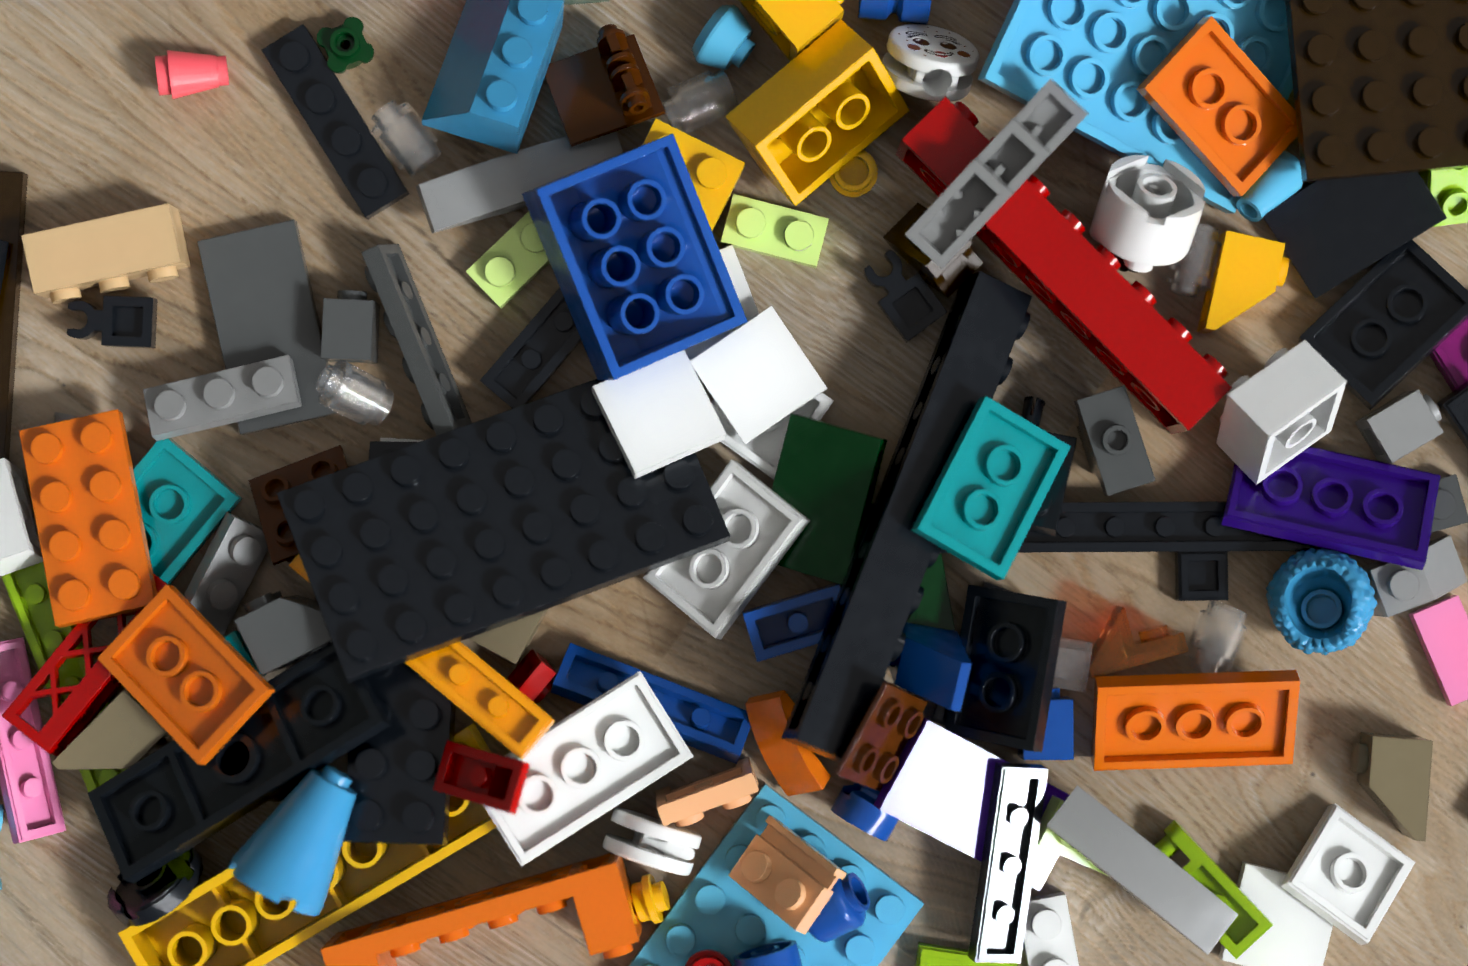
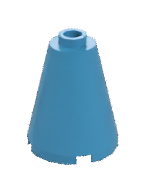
[228,765,357,916]

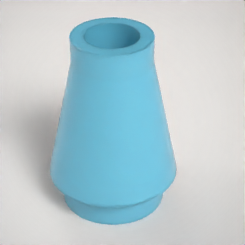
[1236,151,1303,222]

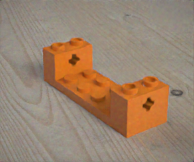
[320,852,643,966]

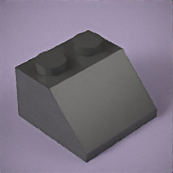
[234,591,332,675]

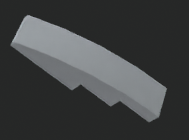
[905,78,1089,269]
[416,132,623,234]
[1046,785,1239,955]

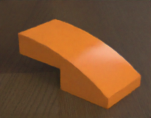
[745,690,831,796]

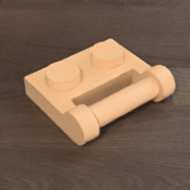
[656,757,759,827]

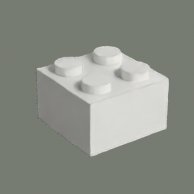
[1216,340,1347,485]

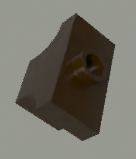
[883,203,983,298]

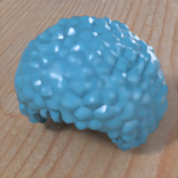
[1266,548,1377,655]

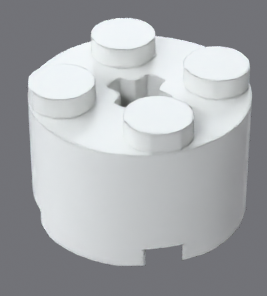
[1089,155,1206,273]

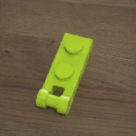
[1154,820,1273,959]

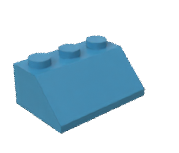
[422,0,564,154]

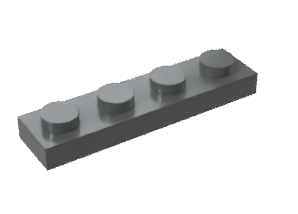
[361,244,472,436]

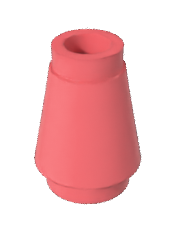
[155,50,229,99]

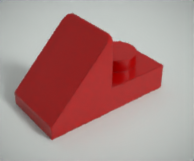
[433,740,530,815]

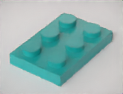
[911,396,1071,581]
[133,438,243,585]

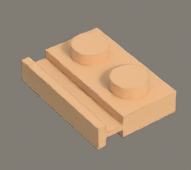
[728,815,847,934]

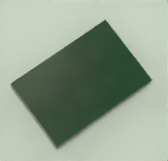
[772,414,887,585]

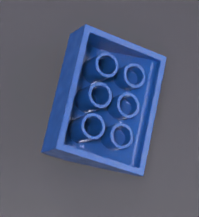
[522,133,748,380]

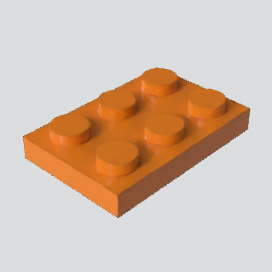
[1136,16,1298,197]
[97,584,276,765]

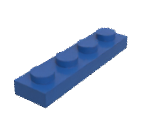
[551,643,751,764]

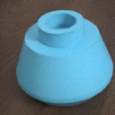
[692,5,756,70]

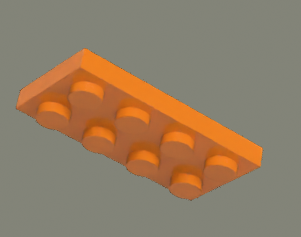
[19,409,157,628]
[1091,670,1300,771]

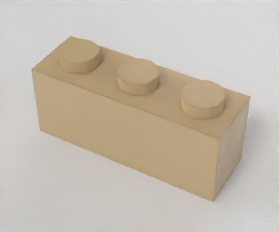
[21,203,191,304]

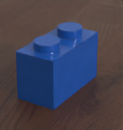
[742,583,840,662]

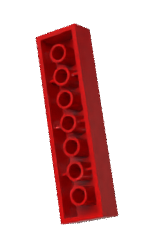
[896,97,1232,434]

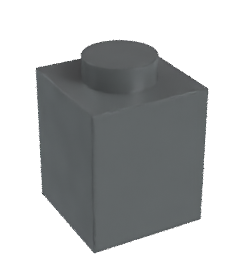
[321,290,380,364]

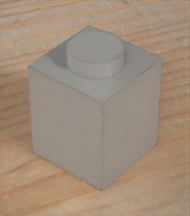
[1355,389,1444,463]

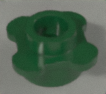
[317,17,374,74]

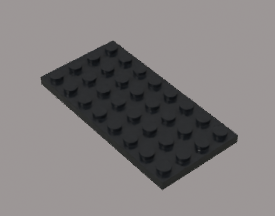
[277,379,730,683]

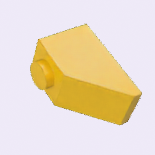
[1197,231,1289,334]

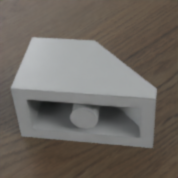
[1362,535,1468,617]

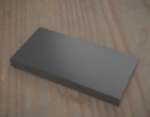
[197,220,339,435]

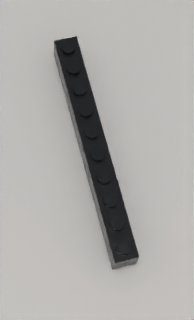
[781,271,1032,762]

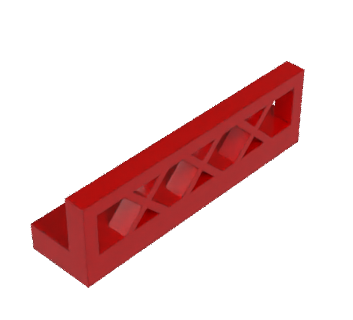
[2,573,167,757]

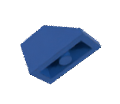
[889,622,972,712]

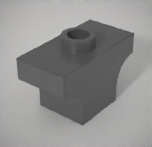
[1074,385,1156,496]

